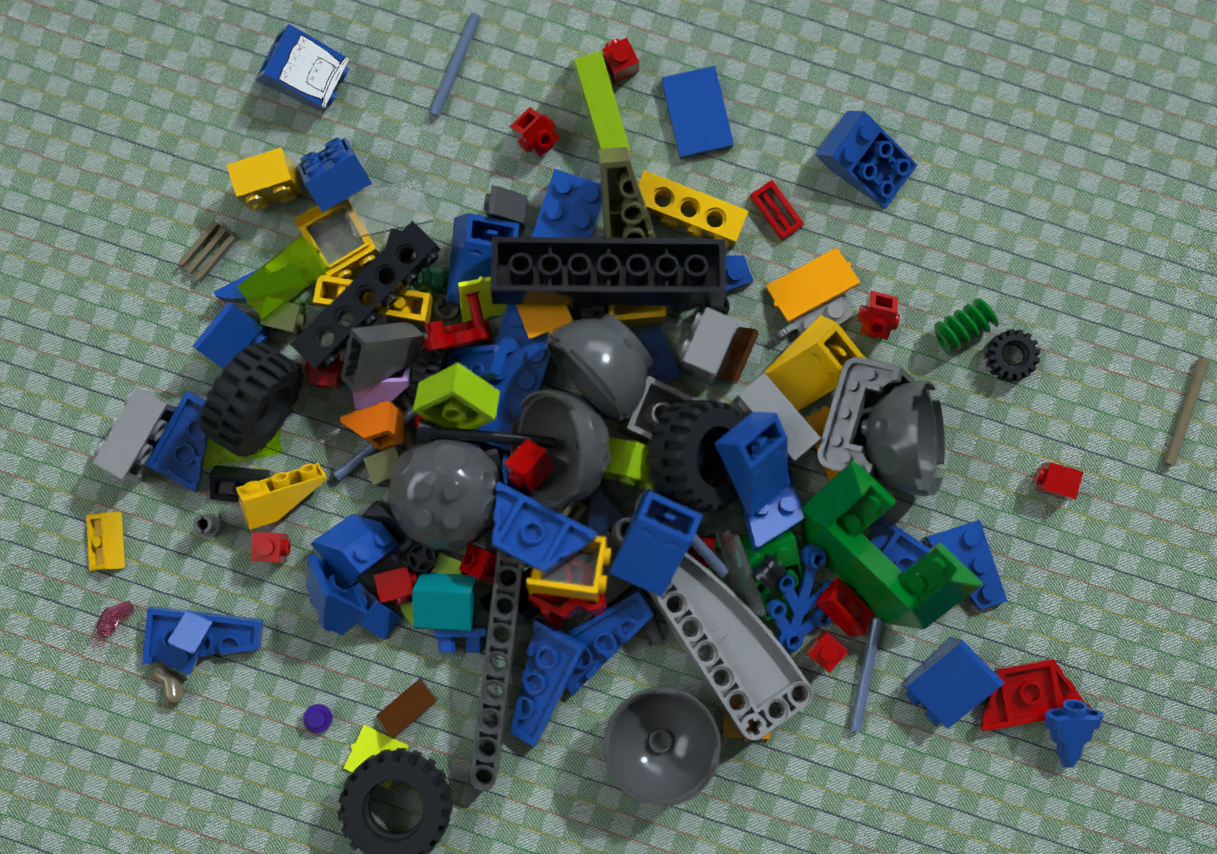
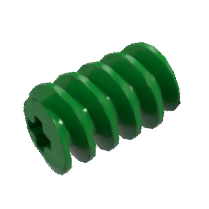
[934,298,999,356]

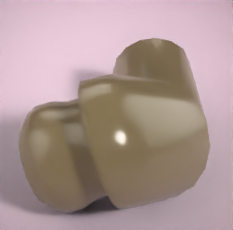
[151,665,183,707]

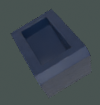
[588,486,623,537]

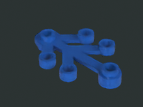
[766,544,833,653]

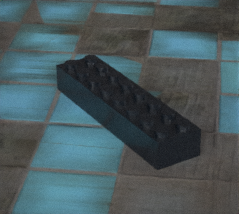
[490,237,726,306]

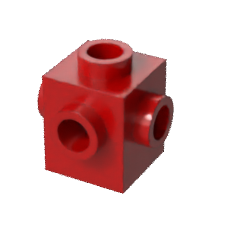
[510,107,560,157]
[857,291,900,340]
[305,346,345,390]

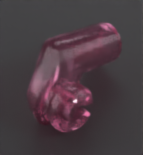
[96,601,134,638]

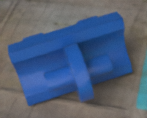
[434,615,488,653]

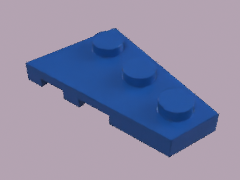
[924,520,1007,610]

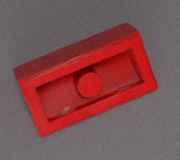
[816,578,874,637]

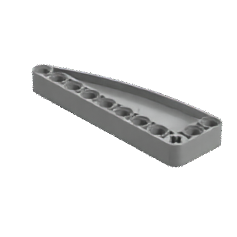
[611,518,813,740]

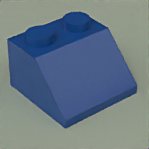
[192,302,270,369]
[311,514,399,588]
[306,553,367,636]

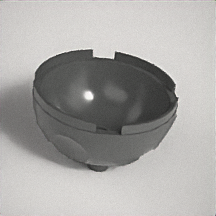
[861,381,945,497]
[510,390,611,508]
[389,438,503,550]
[603,685,721,807]

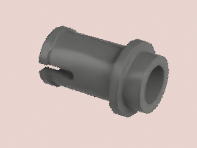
[193,514,221,536]

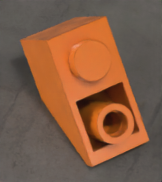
[340,401,404,450]

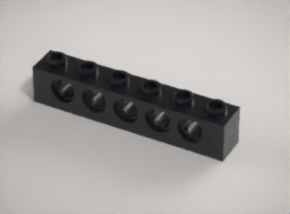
[290,221,440,372]

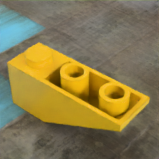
[236,463,327,530]

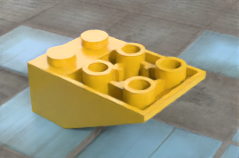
[761,315,865,411]

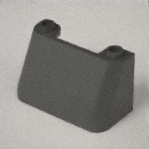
[818,357,916,490]

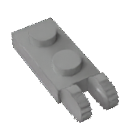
[774,295,854,351]

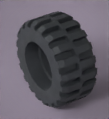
[200,343,303,457]
[646,400,744,512]
[338,748,453,854]

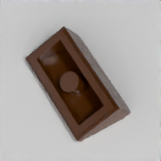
[716,327,759,385]
[376,678,439,739]

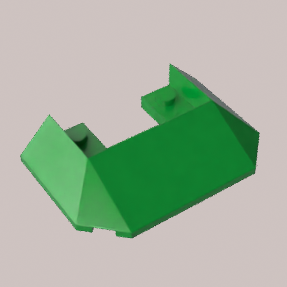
[801,459,983,629]

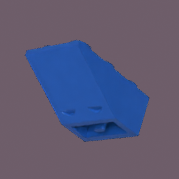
[815,111,917,209]
[297,137,372,212]
[446,213,520,304]
[715,412,788,517]
[609,491,703,597]

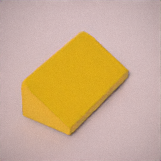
[86,512,125,571]

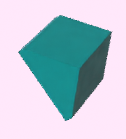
[412,572,478,632]

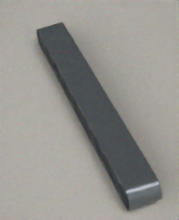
[470,550,525,791]

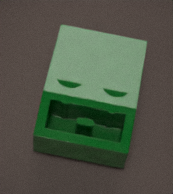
[733,530,810,624]

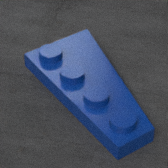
[565,588,655,696]
[142,606,264,664]
[510,618,587,747]

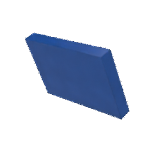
[661,66,734,159]

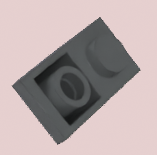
[484,185,529,229]

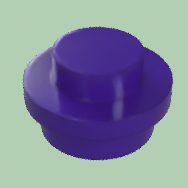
[303,704,333,733]

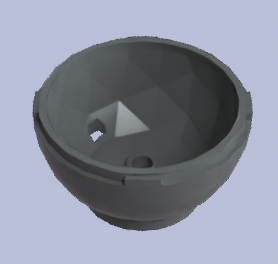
[545,314,653,423]

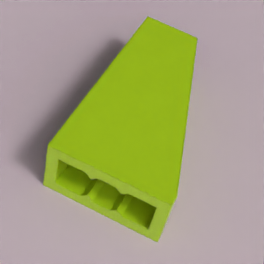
[571,51,630,151]

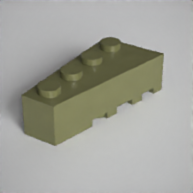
[598,147,657,238]

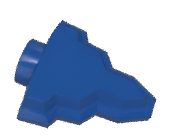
[1045,699,1103,768]

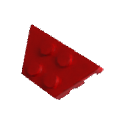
[980,659,1091,731]

